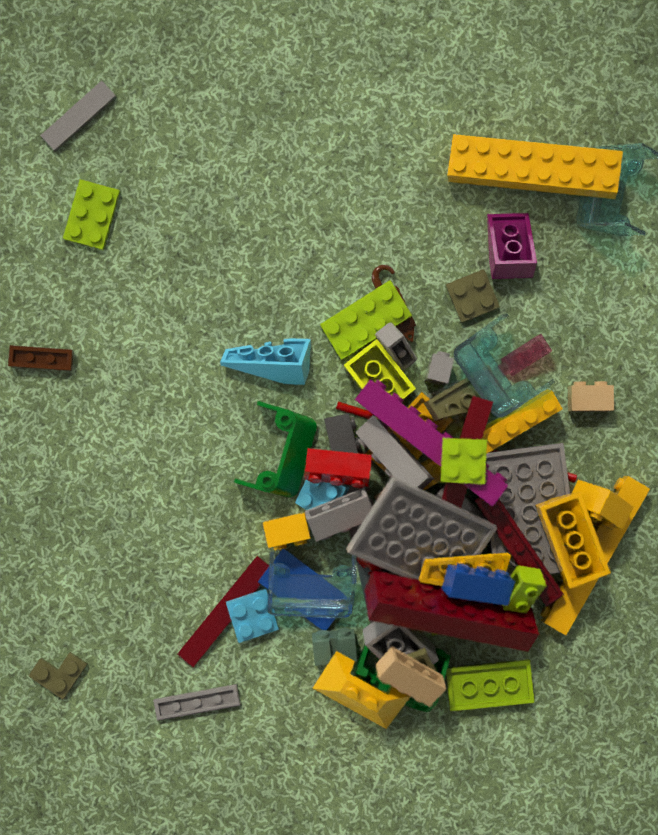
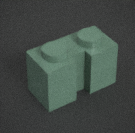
[312,628,357,666]

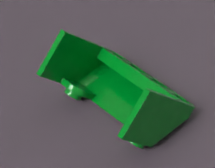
[233,401,317,498]

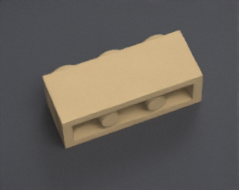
[376,647,446,707]

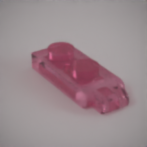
[496,333,553,377]

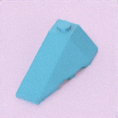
[220,338,311,385]

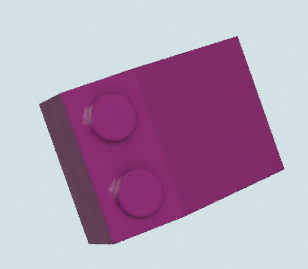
[487,213,537,279]

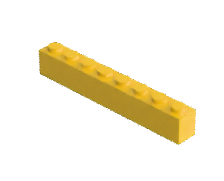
[421,389,563,491]
[540,476,650,635]

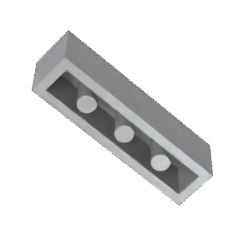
[355,415,434,490]

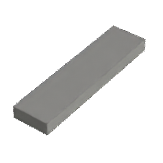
[40,81,116,152]
[153,684,240,721]

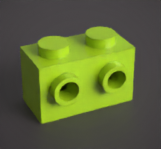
[503,566,546,613]

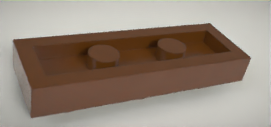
[8,345,74,371]

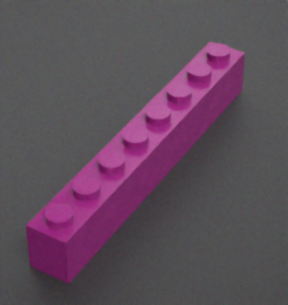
[355,379,508,506]

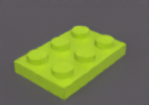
[63,179,121,251]

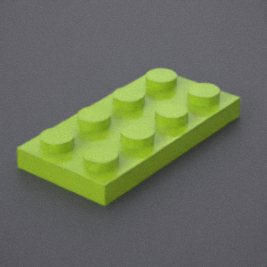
[320,280,413,360]
[446,659,535,711]

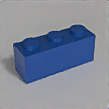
[441,563,515,606]

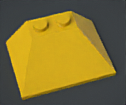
[313,651,411,729]

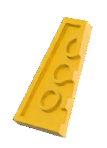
[419,553,511,586]

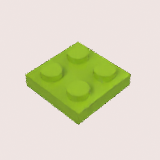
[441,438,487,484]

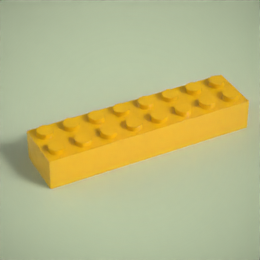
[447,134,623,199]

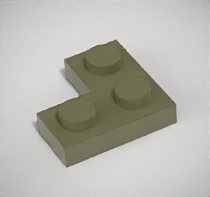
[28,652,88,700]

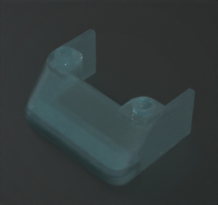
[576,143,658,236]
[453,313,555,418]
[267,551,357,618]

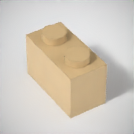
[568,381,614,412]

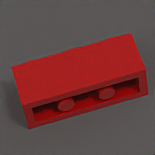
[305,448,372,488]

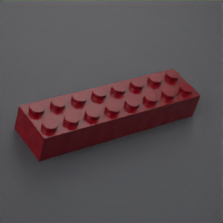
[364,571,539,652]

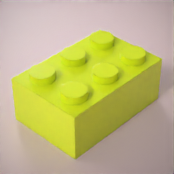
[343,339,416,399]

